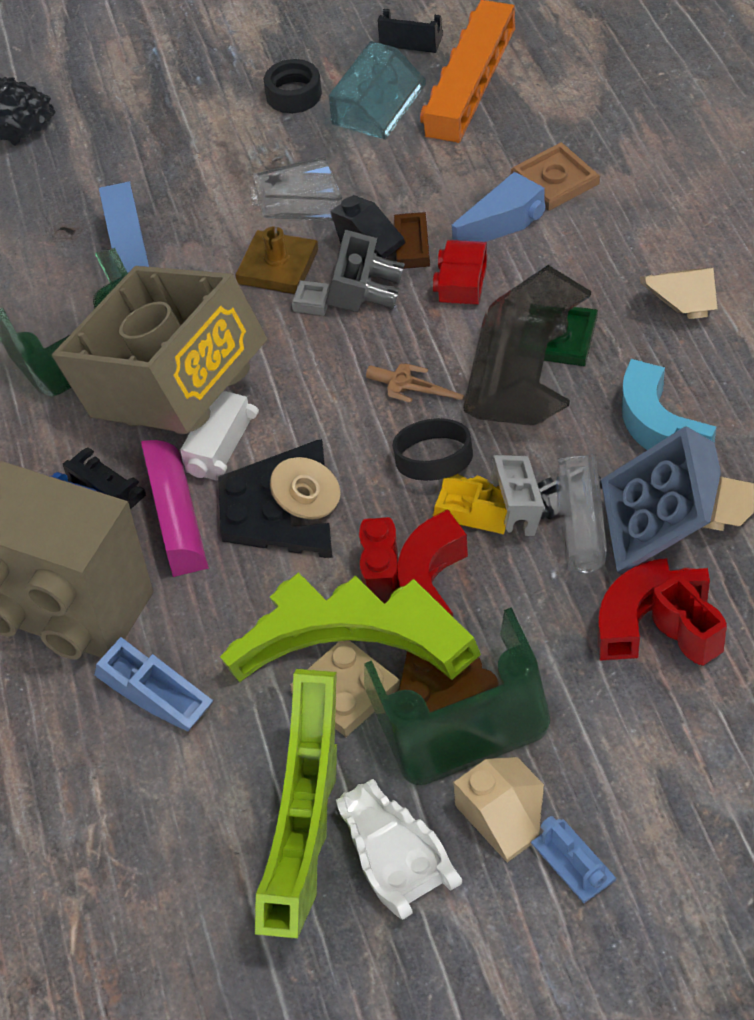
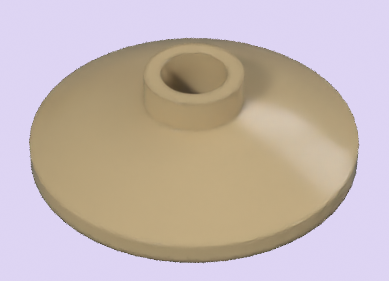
[270,457,340,519]

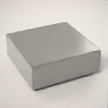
[292,280,331,316]

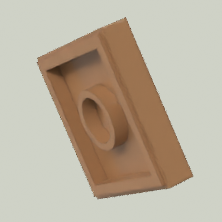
[511,142,600,211]

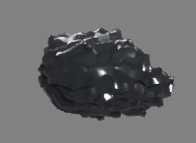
[0,77,56,146]

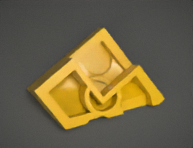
[433,473,507,534]

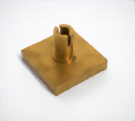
[235,226,319,294]

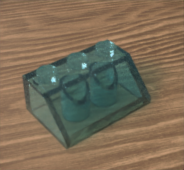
[329,41,426,140]

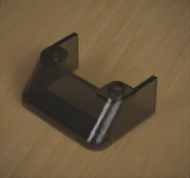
[463,265,592,426]

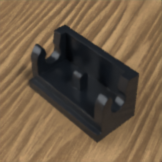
[377,9,443,53]
[63,447,146,510]

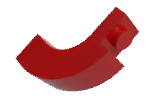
[398,509,468,617]
[598,558,710,661]

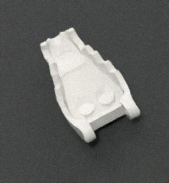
[336,779,462,920]

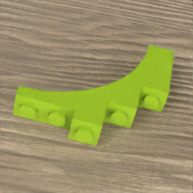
[219,572,481,682]
[255,669,337,939]

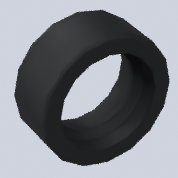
[263,59,322,114]

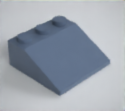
[601,426,721,574]

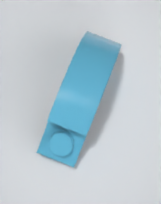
[622,359,716,450]

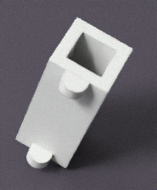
[180,391,259,481]

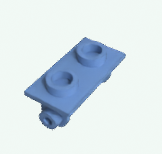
[531,816,617,903]

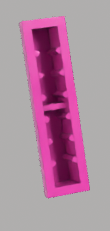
[141,440,209,577]

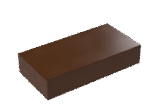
[394,212,430,269]

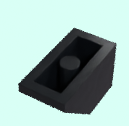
[330,195,405,259]

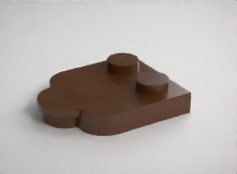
[396,651,499,724]

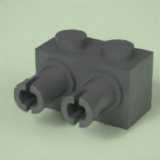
[326,230,404,313]

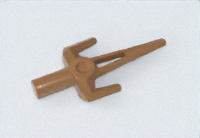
[366,363,464,402]

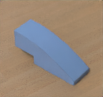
[99,181,149,280]
[94,637,213,732]

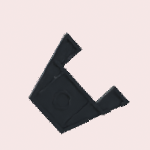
[218,439,333,558]

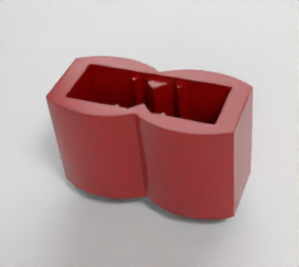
[433,240,488,305]
[359,517,399,604]
[652,575,727,666]

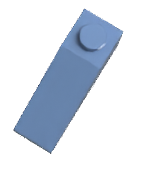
[452,172,545,242]

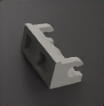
[491,455,544,536]

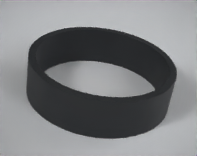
[392,418,473,481]

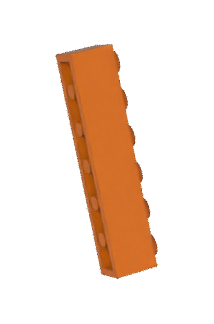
[420,0,515,143]

